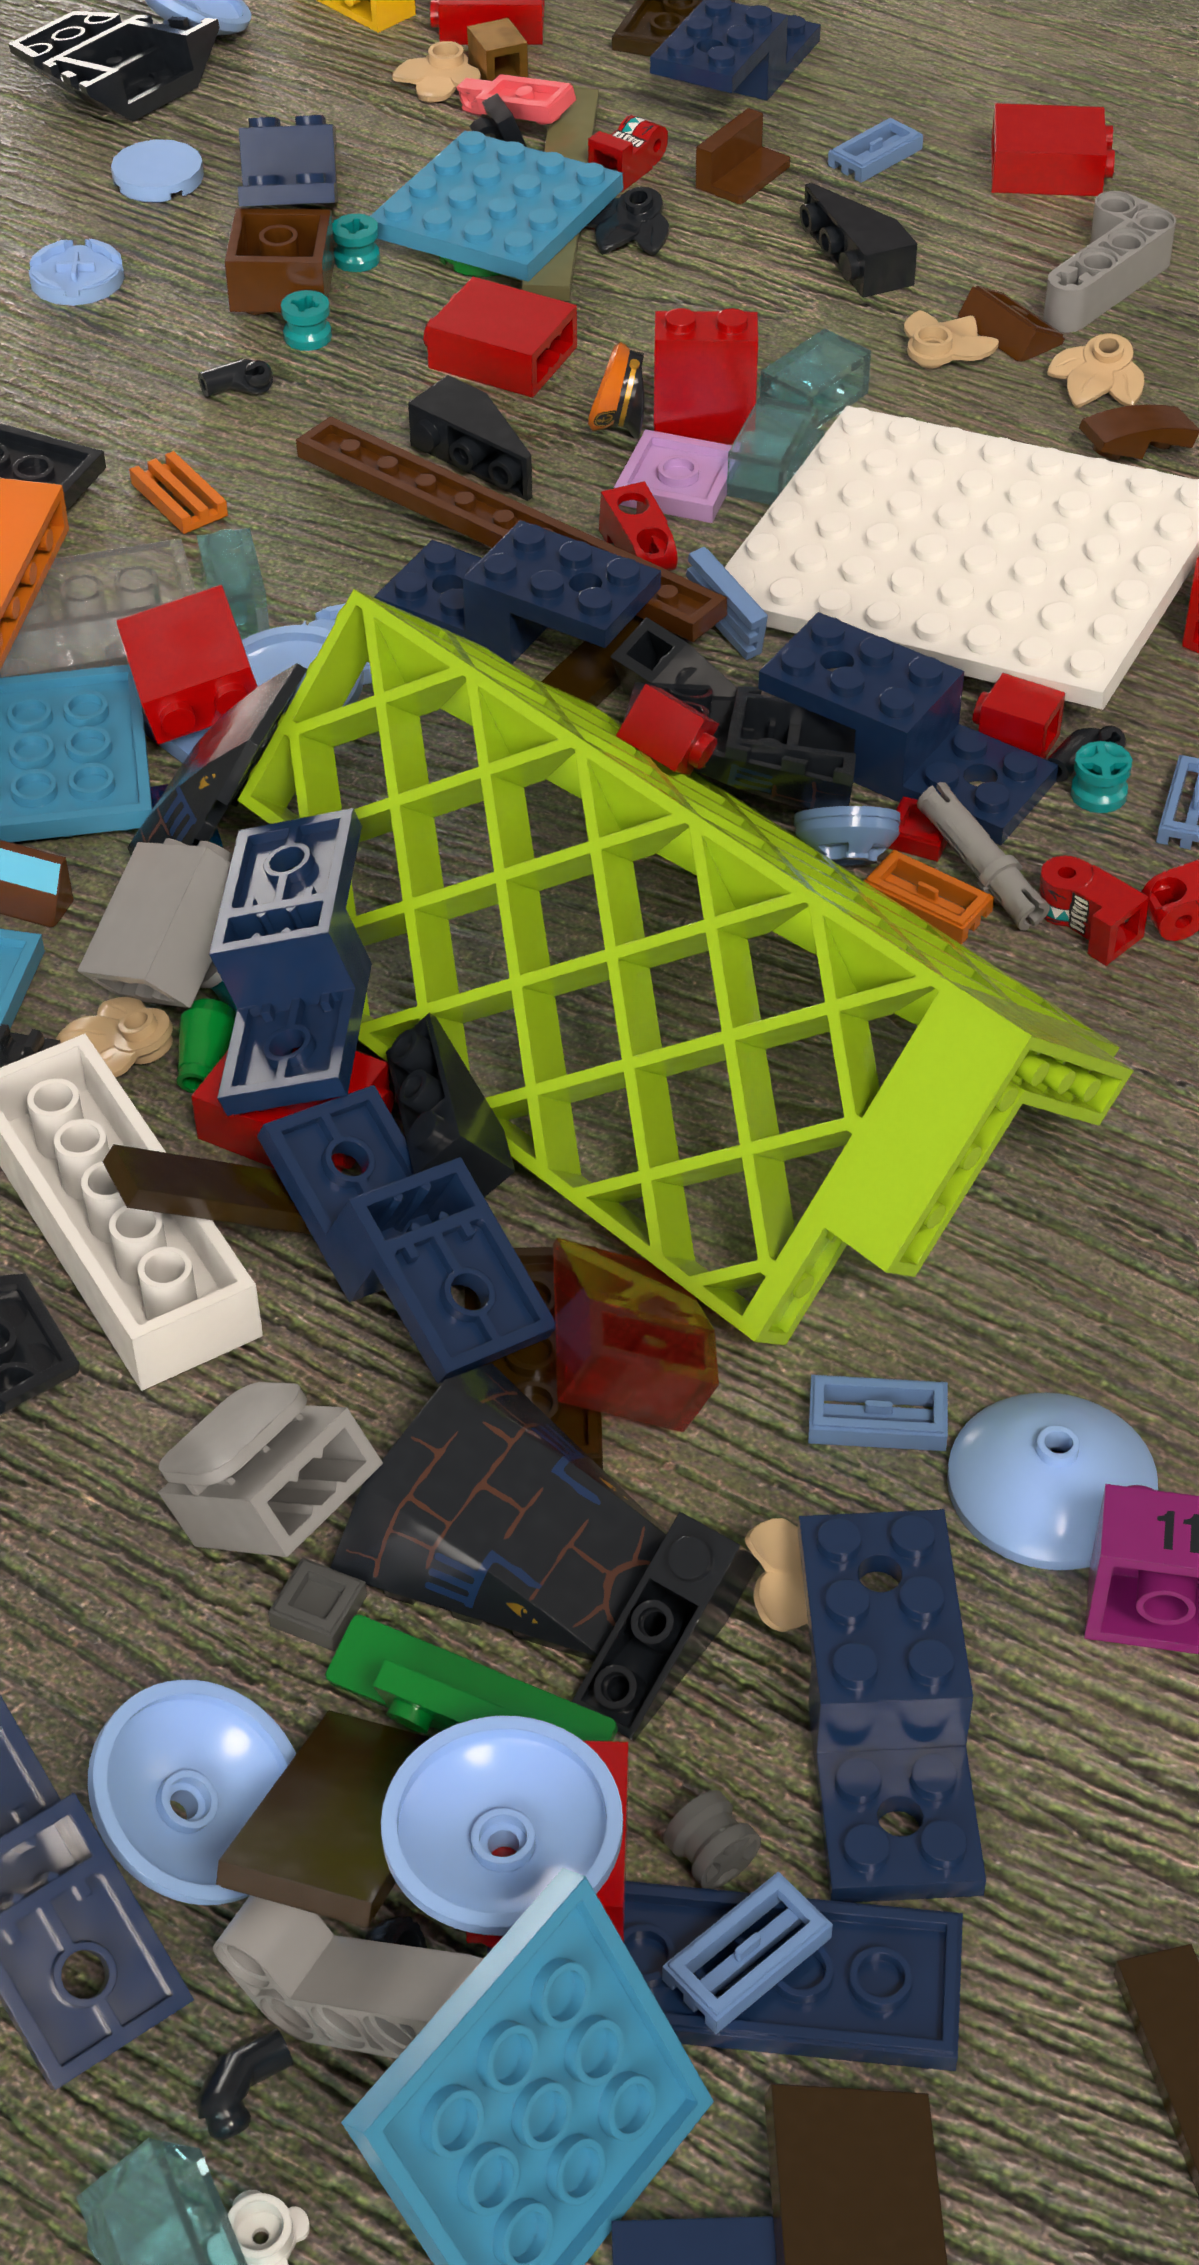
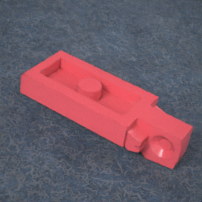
[456,74,576,125]

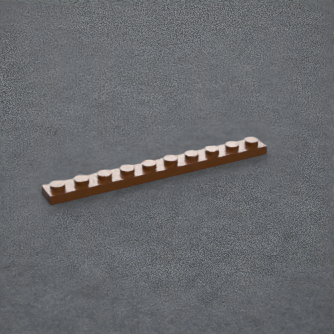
[296,416,727,642]

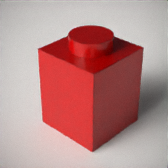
[972,673,1065,759]
[616,684,719,775]

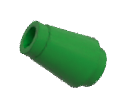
[176,998,236,1093]

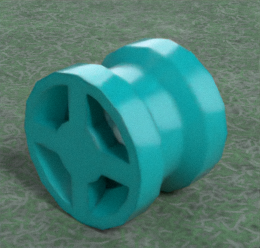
[332,213,380,272]
[281,290,332,351]
[1070,741,1133,813]

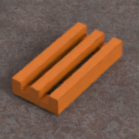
[129,451,228,534]
[864,850,994,944]

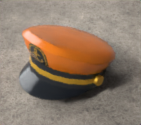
[588,342,644,439]

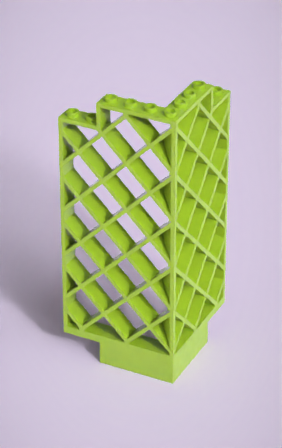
[237,589,1134,1345]

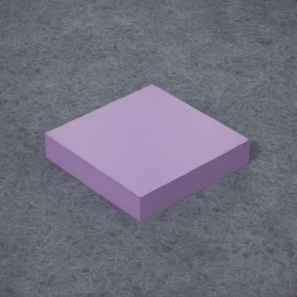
[614,429,742,523]

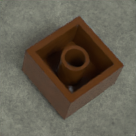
[225,208,335,315]

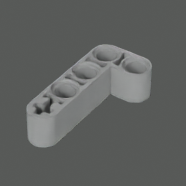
[1043,191,1176,333]
[213,1895,483,2059]

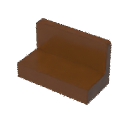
[696,108,791,204]

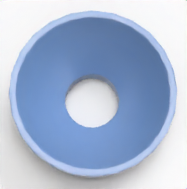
[794,806,901,867]

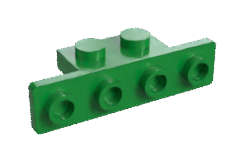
[325,1615,618,1741]

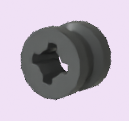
[664,1790,761,1889]

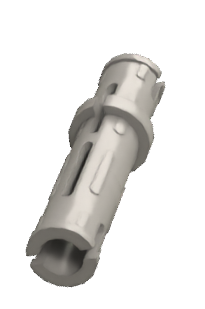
[917,782,1050,930]

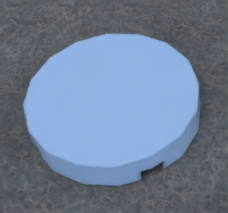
[111,139,204,203]
[28,239,125,306]

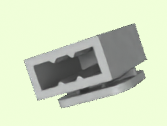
[77,838,232,1008]
[158,1382,383,1557]

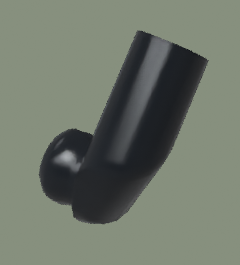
[198,359,273,397]
[1047,725,1126,782]
[196,2028,294,2141]

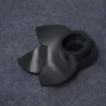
[586,187,669,255]

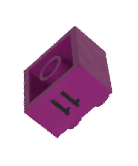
[1084,1484,1199,1654]

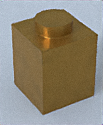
[467,18,528,81]

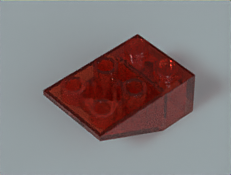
[553,1238,719,1432]

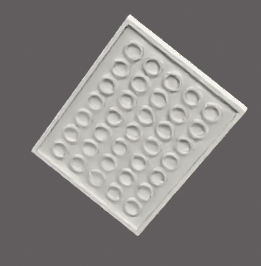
[725,406,1199,710]

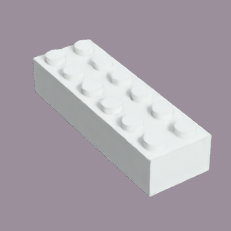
[0,1034,263,1391]

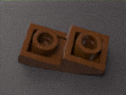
[1079,404,1199,460]

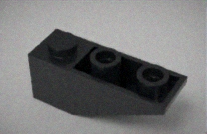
[800,183,918,298]
[408,375,533,501]
[610,617,738,697]
[386,1013,515,1198]
[572,1512,760,1741]

